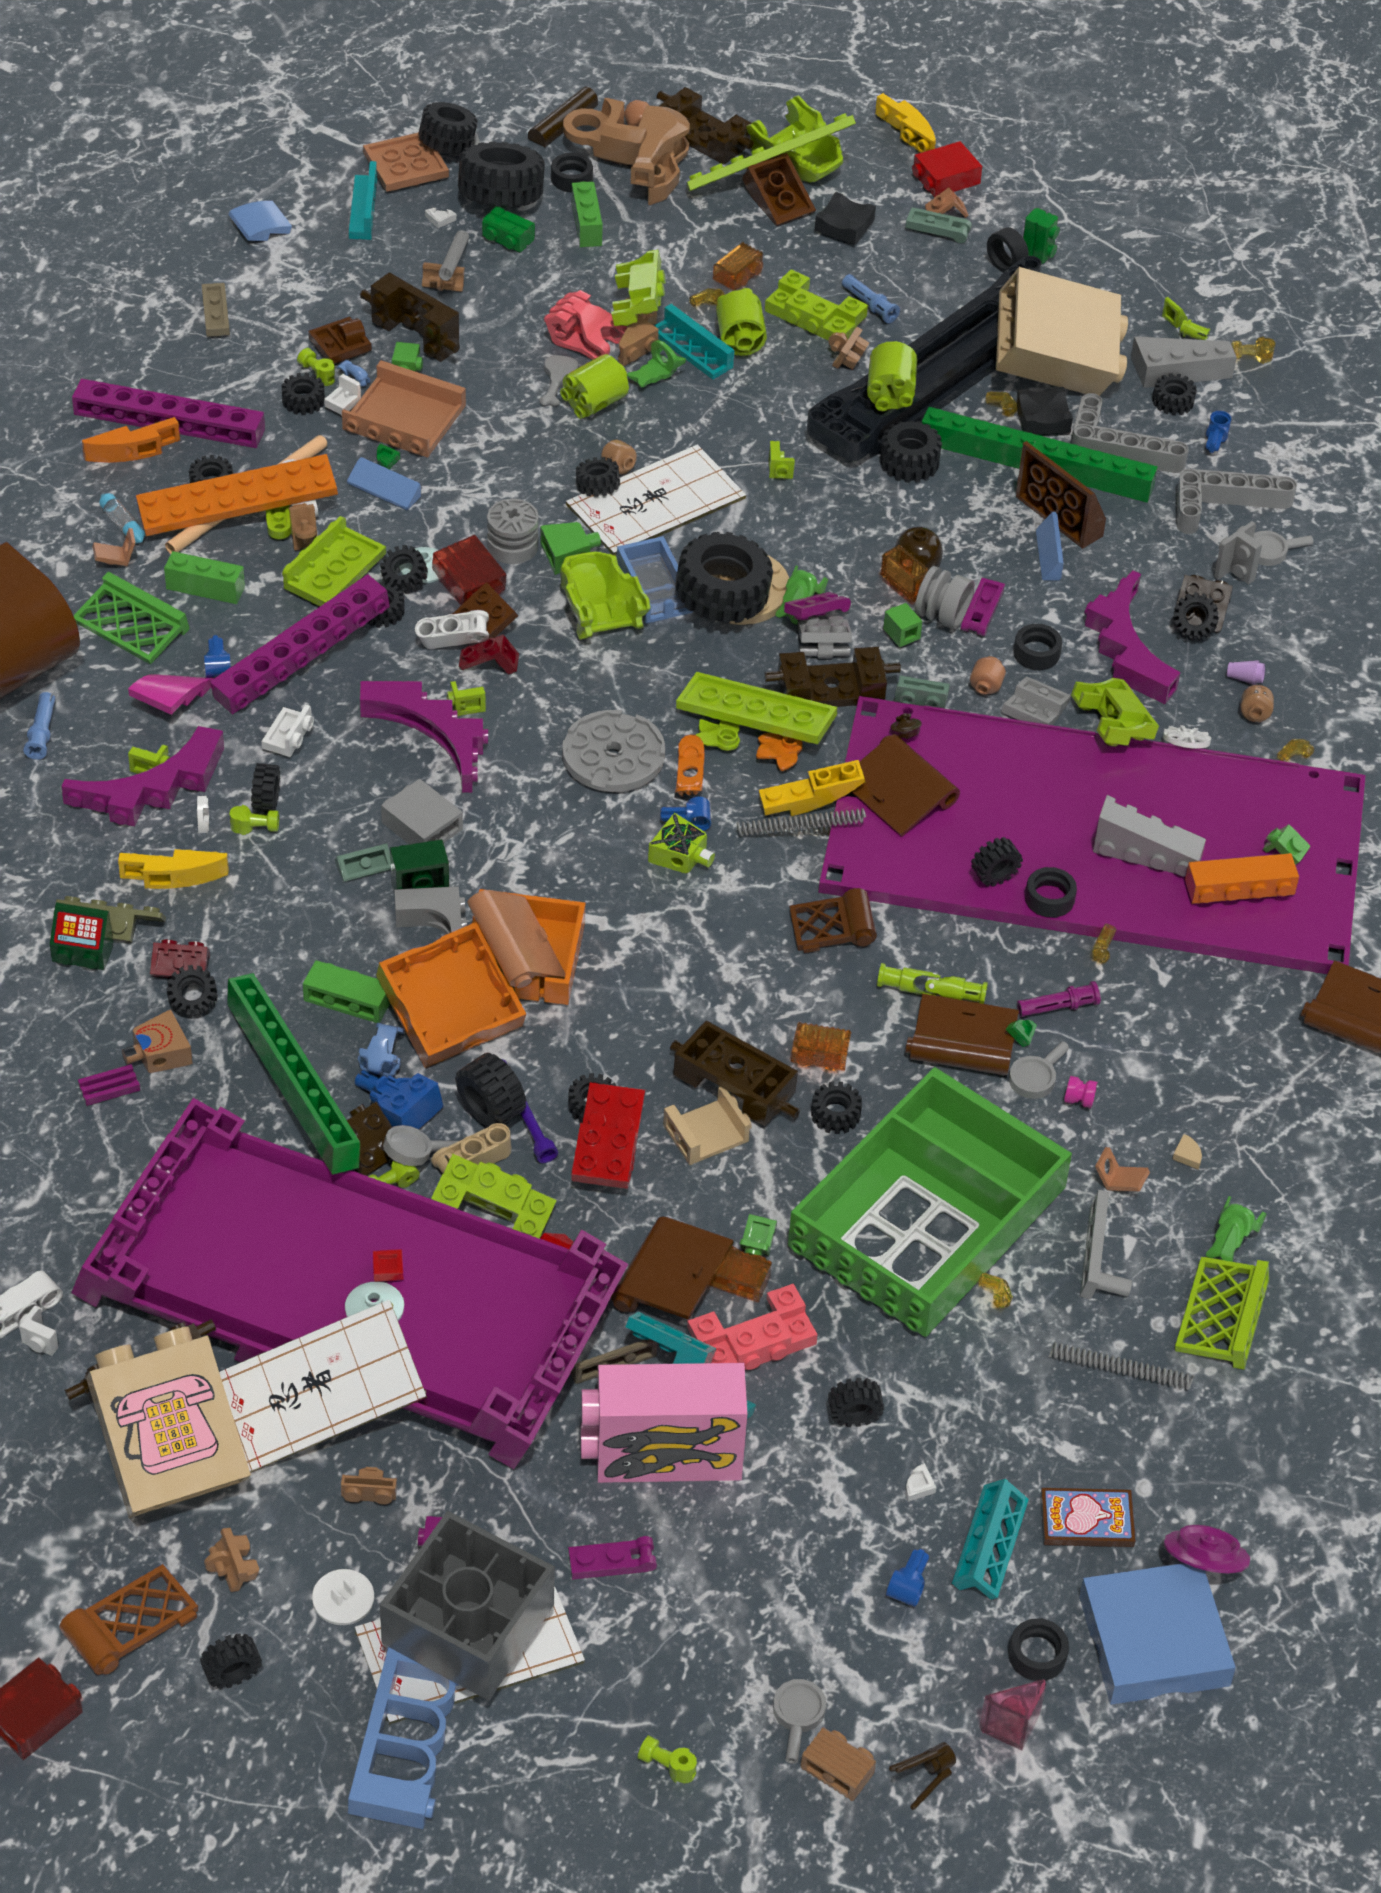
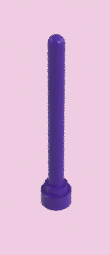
[502,1059,558,1163]

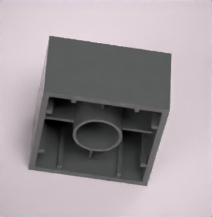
[380,1511,555,1701]

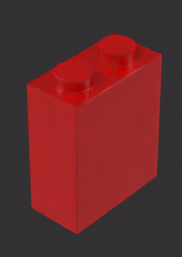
[912,141,983,197]

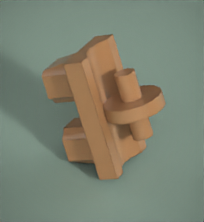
[422,262,465,292]
[828,327,869,370]
[289,503,317,551]
[204,1528,259,1592]

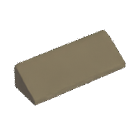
[570,1339,657,1384]

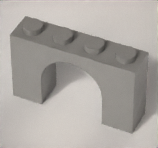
[395,887,467,955]

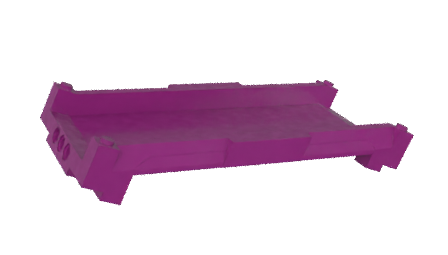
[71,1097,628,1469]

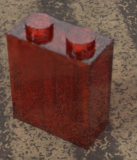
[432,534,507,605]
[0,1657,83,1761]

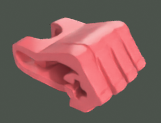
[544,290,627,360]

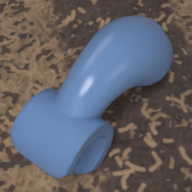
[336,360,370,387]

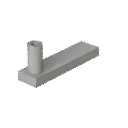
[1080,1189,1132,1299]

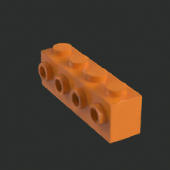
[1185,853,1299,903]

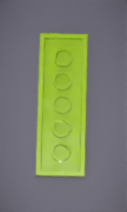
[676,672,837,744]

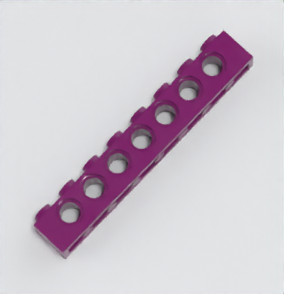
[72,378,265,448]
[210,574,390,715]

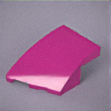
[128,674,214,715]

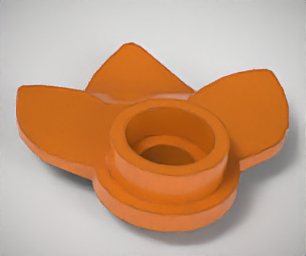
[756,733,803,771]

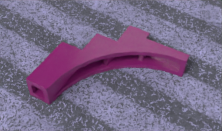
[1084,570,1180,704]
[360,681,488,793]
[61,726,224,827]

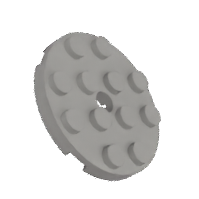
[562,710,665,793]

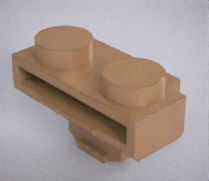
[341,1467,397,1504]

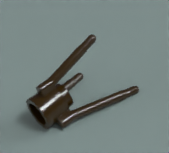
[889,1742,956,1810]

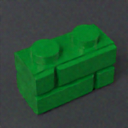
[482,206,535,253]
[1023,208,1060,264]

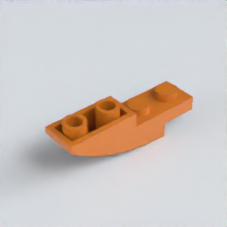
[82,417,180,463]

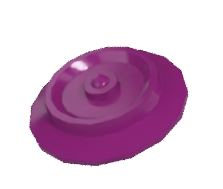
[1164,1525,1250,1574]

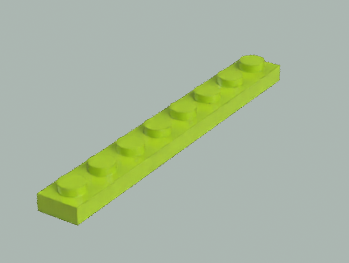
[686,113,856,192]

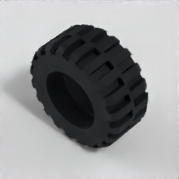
[458,142,545,208]
[675,532,773,624]

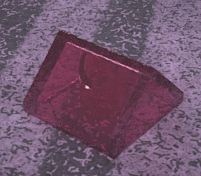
[979,1679,1047,1750]

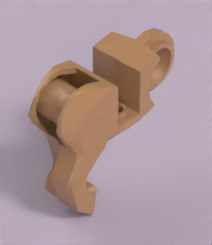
[563,98,690,205]

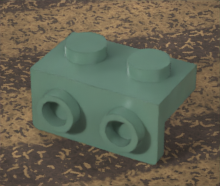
[895,675,950,709]

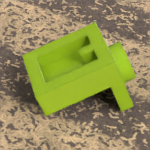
[768,441,795,479]
[446,681,486,716]
[128,745,170,774]

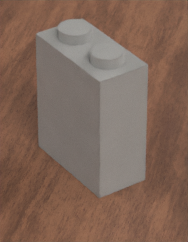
[381,779,463,844]

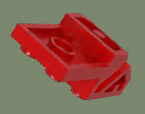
[571,1082,645,1189]

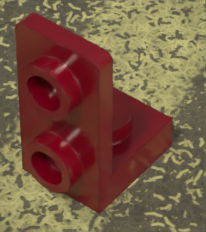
[459,634,519,675]

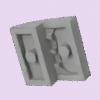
[1002,676,1071,725]

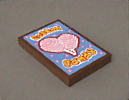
[1040,1488,1136,1547]

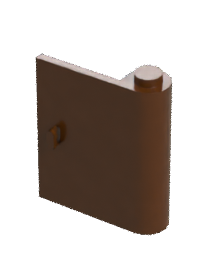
[851,734,960,837]
[1301,960,1381,1054]
[905,993,1019,1076]
[611,1216,734,1320]

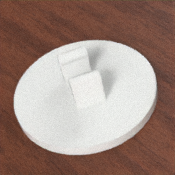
[312,1569,374,1625]

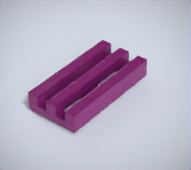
[78,1064,140,1106]

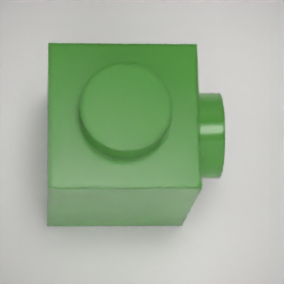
[392,342,423,372]
[883,603,922,647]

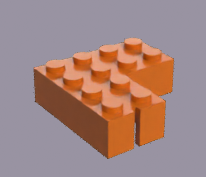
[472,889,586,1005]

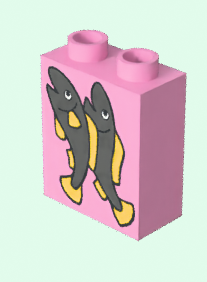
[581,1363,747,1483]

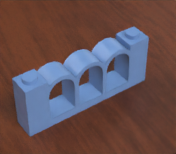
[348,1647,459,1829]

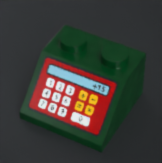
[50,902,113,970]

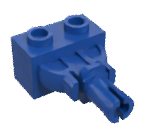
[355,1070,444,1130]

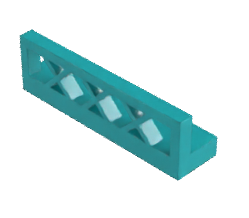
[349,161,377,240]
[654,304,734,380]
[952,1479,1029,1600]

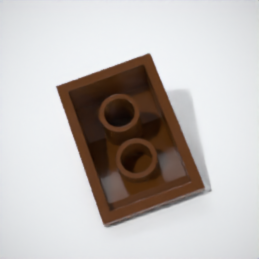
[742,153,816,226]

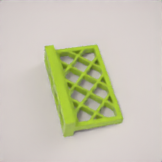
[1175,1257,1269,1370]

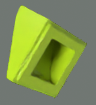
[1162,297,1188,328]

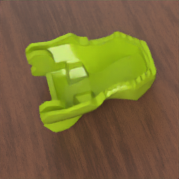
[746,95,843,182]
[560,551,651,640]

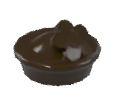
[890,713,922,739]

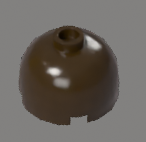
[894,527,943,575]

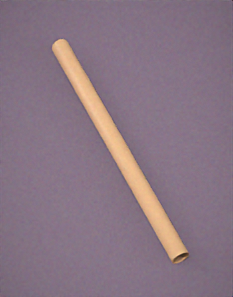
[165,435,327,554]

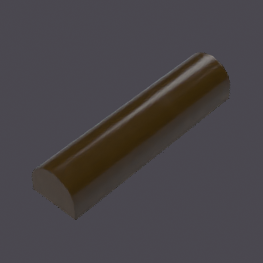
[528,86,598,147]

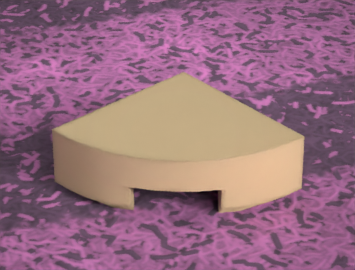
[1173,1134,1202,1170]

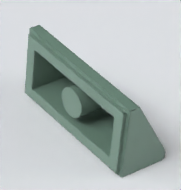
[335,843,391,882]

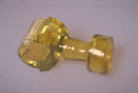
[1231,337,1276,364]

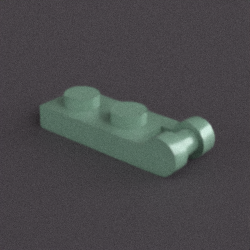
[905,207,972,243]

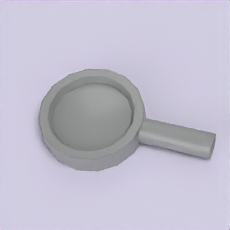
[1254,531,1313,566]
[1009,1041,1069,1099]
[383,1125,459,1166]
[773,1679,826,1764]

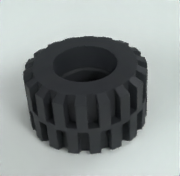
[418,102,478,154]
[880,420,942,482]
[455,1052,526,1127]

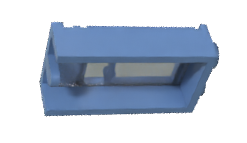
[617,536,693,623]

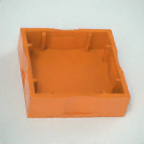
[376,922,526,1068]

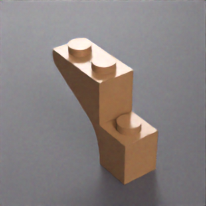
[618,297,659,367]

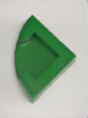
[376,443,401,470]
[1006,1019,1037,1047]

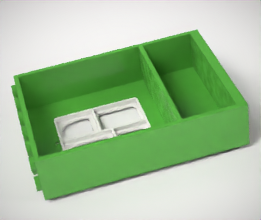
[788,1067,1072,1337]

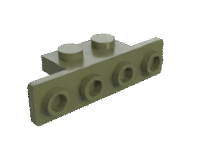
[56,896,166,943]

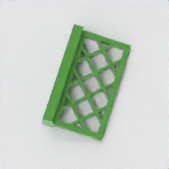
[74,572,190,665]

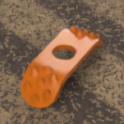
[675,734,705,796]

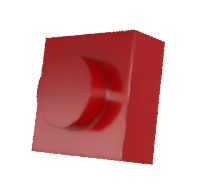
[373,1249,404,1282]

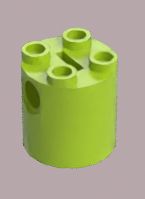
[716,288,767,356]
[867,341,917,411]
[560,354,629,419]

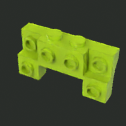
[611,249,666,326]
[765,269,868,340]
[1071,678,1159,746]
[431,1154,557,1238]

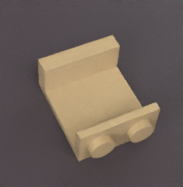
[663,1086,752,1165]

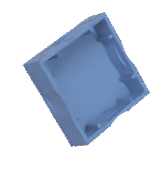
[1079,1563,1236,1705]

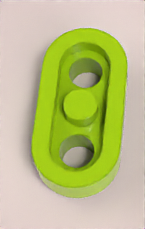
[266,505,292,539]

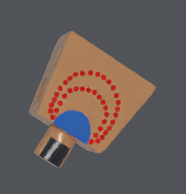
[122,1010,192,1073]

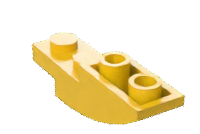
[875,93,936,153]
[759,760,865,816]
[118,849,229,889]

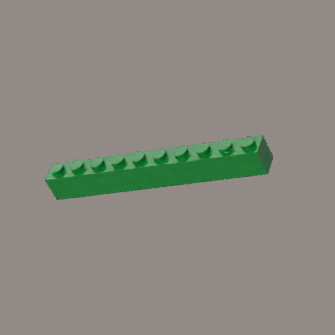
[922,407,1158,503]
[227,973,360,1175]

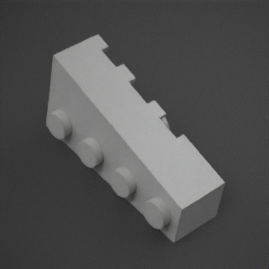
[1131,336,1237,388]
[1093,795,1206,876]

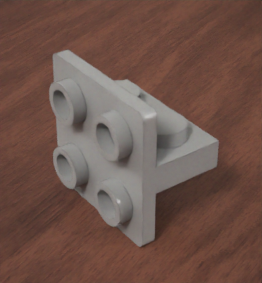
[1214,521,1262,584]

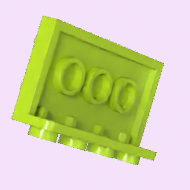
[282,516,386,606]

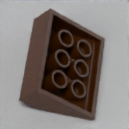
[1016,441,1106,549]

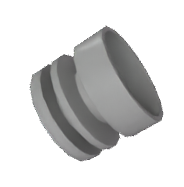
[487,498,539,564]
[915,566,975,629]

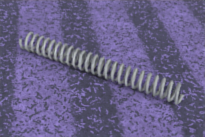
[439,230,469,281]
[737,808,866,837]
[1048,1342,1195,1390]

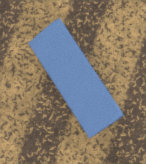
[347,457,421,510]
[1036,512,1064,580]

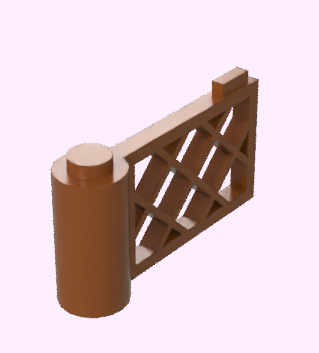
[59,1564,198,1675]

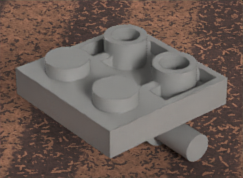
[797,616,852,659]

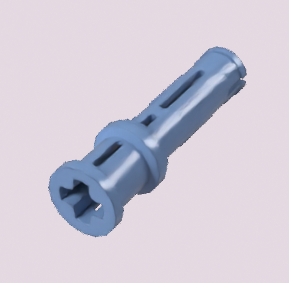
[842,274,900,323]
[23,692,56,760]

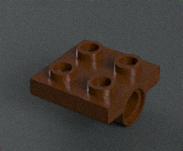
[308,316,372,364]
[452,582,518,644]

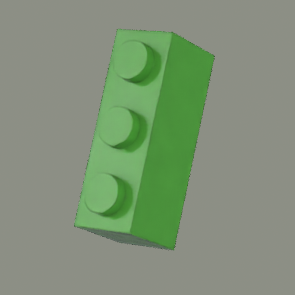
[571,182,603,247]
[164,551,245,604]
[303,960,390,1023]

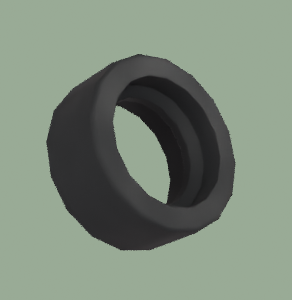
[551,152,593,192]
[987,227,1029,273]
[1014,624,1062,670]
[1025,867,1077,917]
[1008,1618,1069,1681]

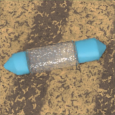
[99,493,145,544]

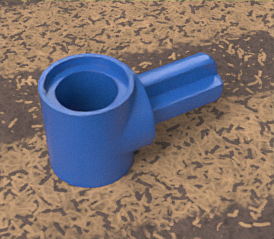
[1206,411,1231,453]
[204,635,231,678]
[660,797,711,831]
[886,1549,929,1607]

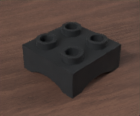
[815,192,876,245]
[1016,387,1073,435]

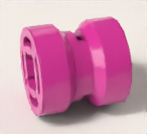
[1064,1076,1098,1109]

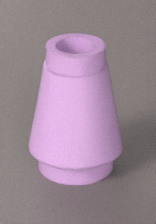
[1227,660,1265,685]

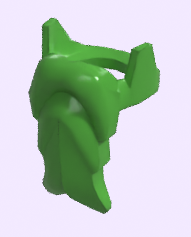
[627,340,686,387]
[775,565,828,625]
[1206,1196,1266,1262]

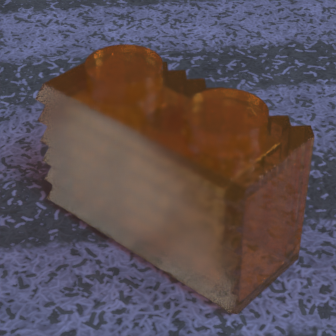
[713,242,763,291]
[880,545,929,602]
[791,1022,851,1071]
[709,1246,772,1302]

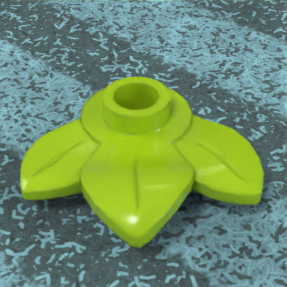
[696,719,740,751]

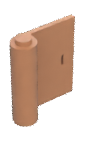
[467,890,565,988]

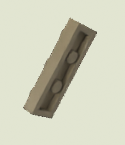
[201,283,230,337]

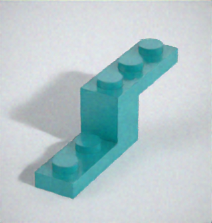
[625,1312,756,1419]

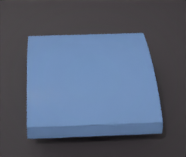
[228,201,292,241]

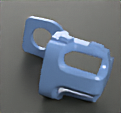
[358,1023,405,1077]

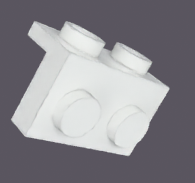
[262,705,314,757]

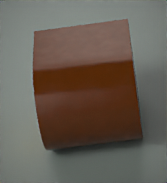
[0,542,80,699]

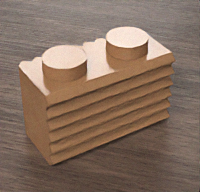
[801,1727,876,1801]

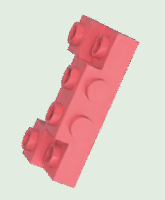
[687,1284,818,1370]

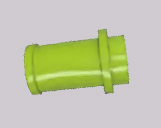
[1179,319,1211,340]

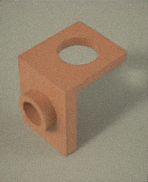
[925,188,969,217]
[92,528,135,566]
[1095,1147,1150,1192]

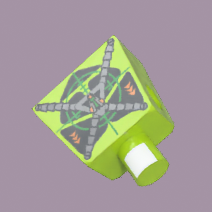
[648,813,715,874]

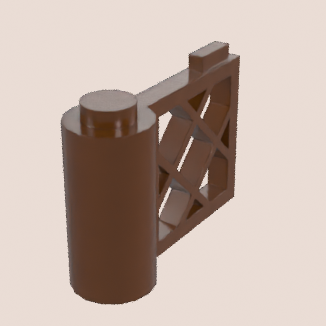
[789,888,877,953]

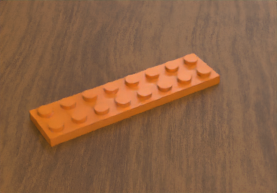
[136,454,338,536]

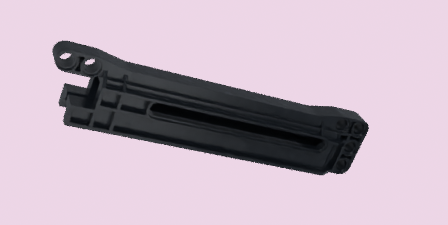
[807,256,1042,461]

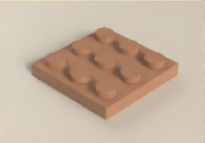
[363,133,449,192]

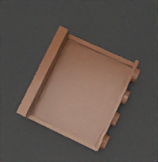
[342,361,466,458]

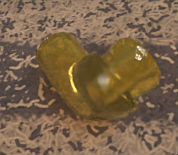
[689,288,725,307]
[986,392,1017,416]
[1277,738,1314,762]
[1091,924,1117,964]
[979,1273,1013,1309]

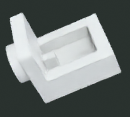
[324,374,361,415]
[19,1306,59,1356]

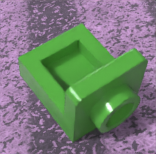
[1263,824,1310,865]
[740,1214,777,1258]

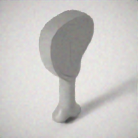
[539,355,578,407]

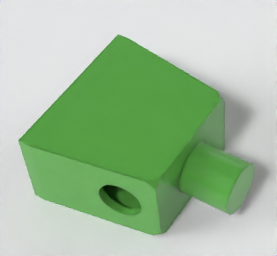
[540,522,601,574]

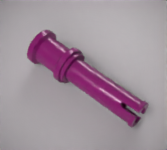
[1017,981,1101,1018]

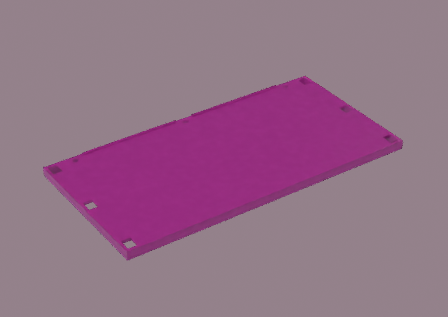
[818,696,1366,974]

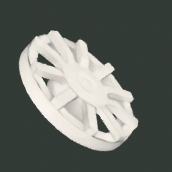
[1163,725,1211,748]

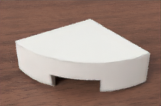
[425,208,457,228]
[197,796,209,833]
[906,1463,936,1502]

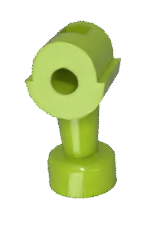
[297,348,335,386]
[229,804,279,835]
[368,1160,420,1188]
[637,1735,697,1784]

